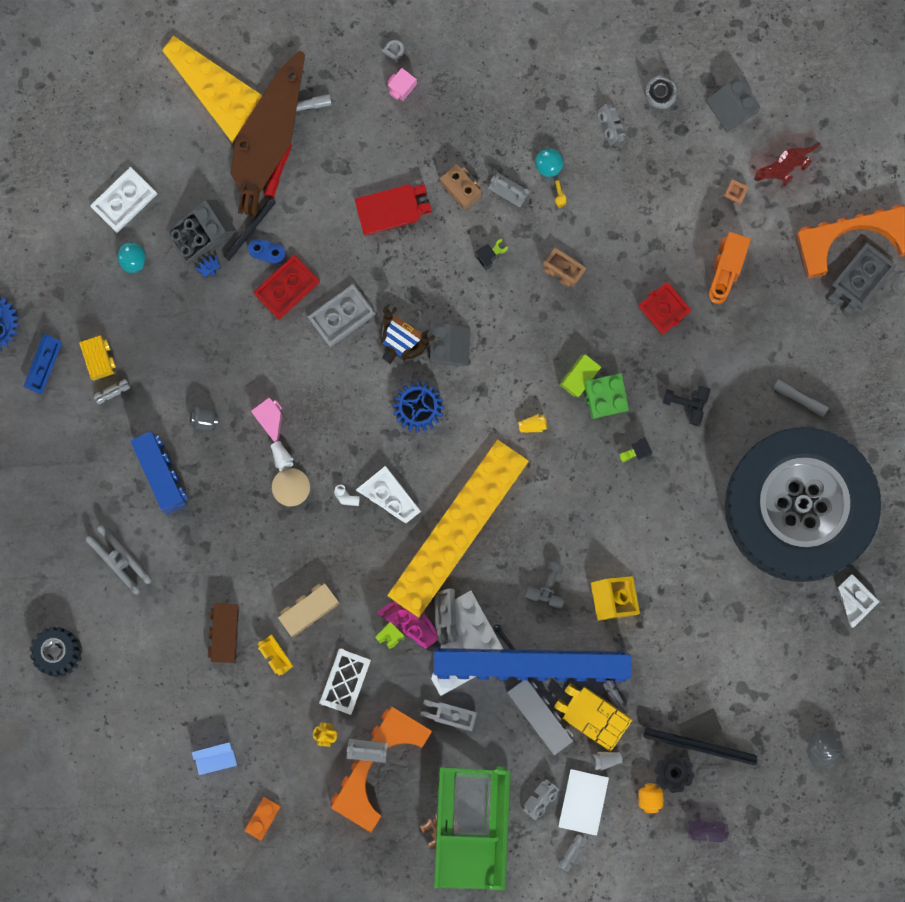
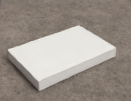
[90,167,157,233]
[558,769,609,836]

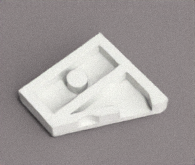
[837,574,879,628]

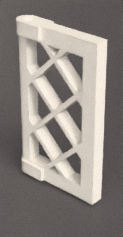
[319,649,371,715]

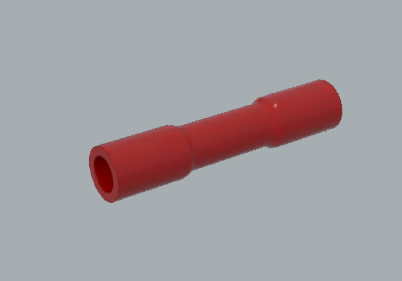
[263,144,292,198]

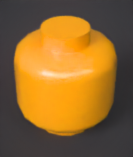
[638,783,664,813]

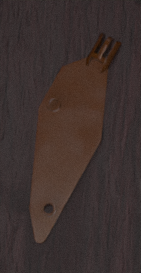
[230,51,305,216]

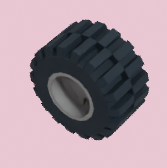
[29,626,82,677]

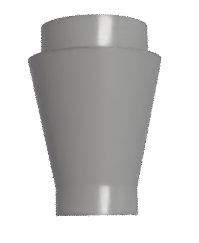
[592,752,622,771]

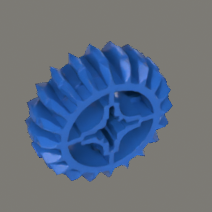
[392,381,444,433]

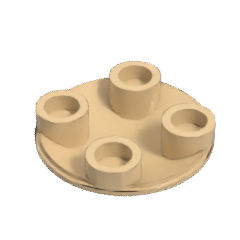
[272,468,310,507]

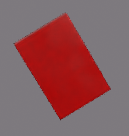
[253,254,320,320]

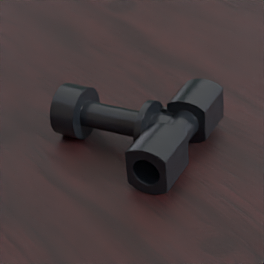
[662,386,711,427]

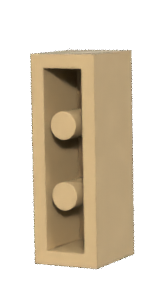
[278,584,340,637]

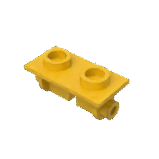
[257,634,293,676]

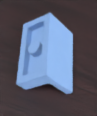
[192,742,237,775]

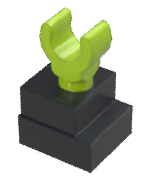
[475,239,508,271]
[619,437,652,463]

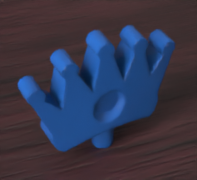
[195,255,221,278]

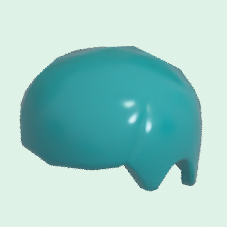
[535,148,564,177]
[117,242,146,273]

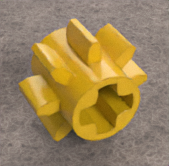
[313,723,337,747]

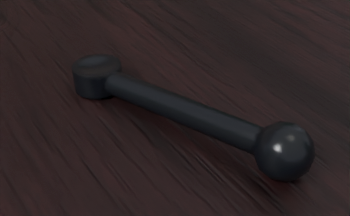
[494,624,516,650]

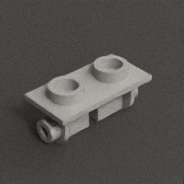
[597,104,626,146]
[488,173,530,207]
[347,739,388,763]
[523,779,559,820]

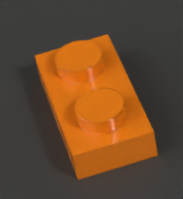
[244,797,281,841]

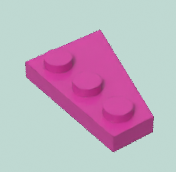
[376,601,438,649]

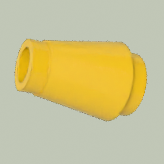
[518,414,548,433]

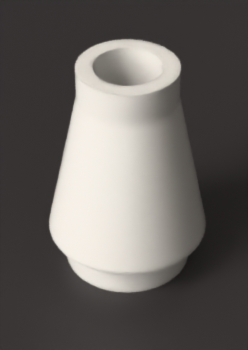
[271,441,293,471]

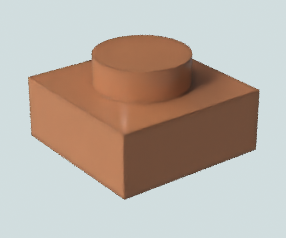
[723,179,749,206]

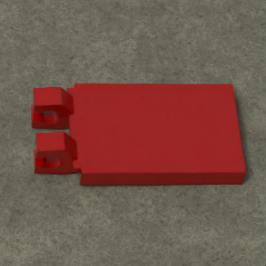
[354,184,432,236]

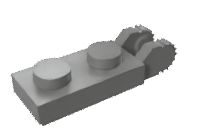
[435,588,458,645]
[420,700,477,731]

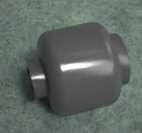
[189,406,218,432]

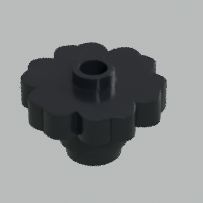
[654,753,694,793]

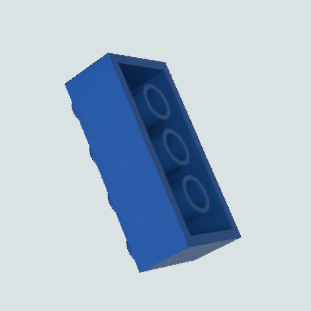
[130,431,188,515]

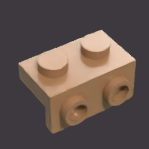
[542,247,587,288]

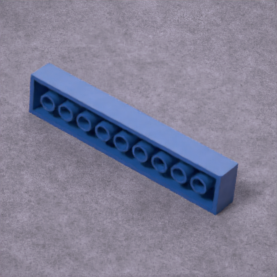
[433,648,631,682]

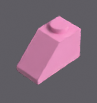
[251,398,282,443]

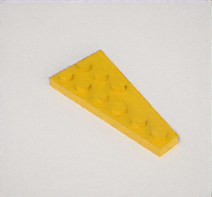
[162,36,262,144]

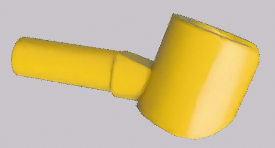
[554,180,567,208]

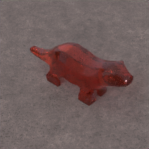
[754,142,820,186]

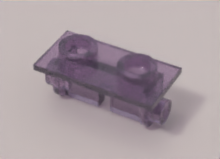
[688,820,729,843]

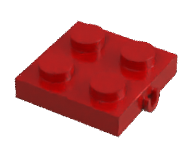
[638,282,692,335]

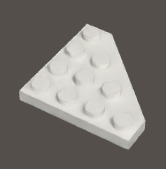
[431,591,503,696]

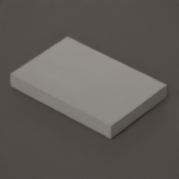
[307,284,376,348]

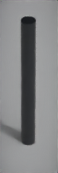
[223,198,276,261]

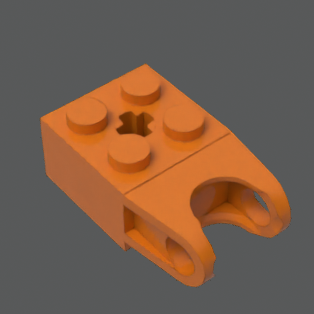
[709,232,751,304]

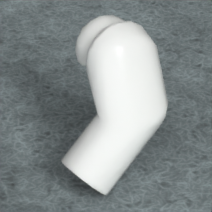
[334,485,360,506]

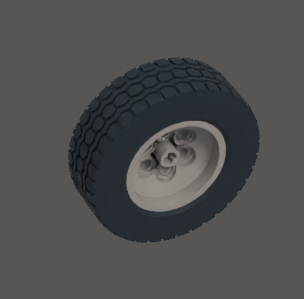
[725,427,881,582]

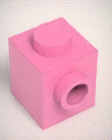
[387,68,417,101]

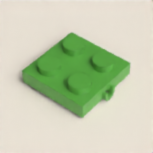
[584,373,629,419]

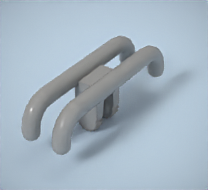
[86,526,151,594]

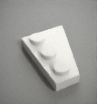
[356,466,422,523]

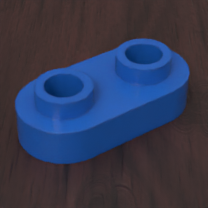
[248,239,286,264]

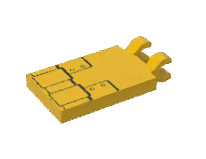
[554,683,633,752]

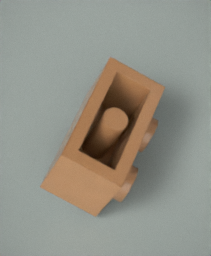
[440,164,482,211]

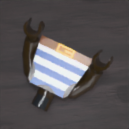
[380,304,435,364]

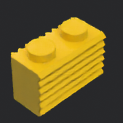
[79,335,116,381]

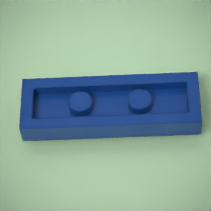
[23,334,62,394]

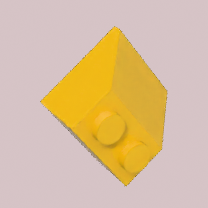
[591,576,640,621]

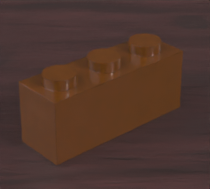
[208,603,239,664]

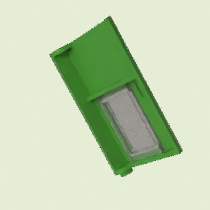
[434,766,511,890]

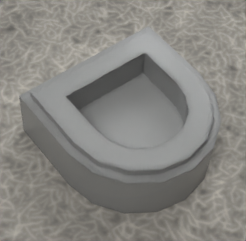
[382,40,404,63]

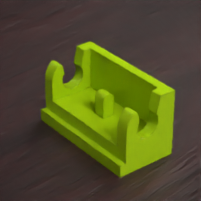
[559,354,601,397]
[375,622,405,649]

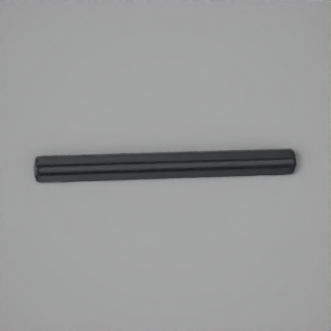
[643,727,758,765]

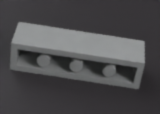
[507,680,573,755]

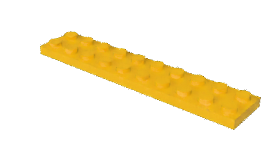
[387,439,529,618]

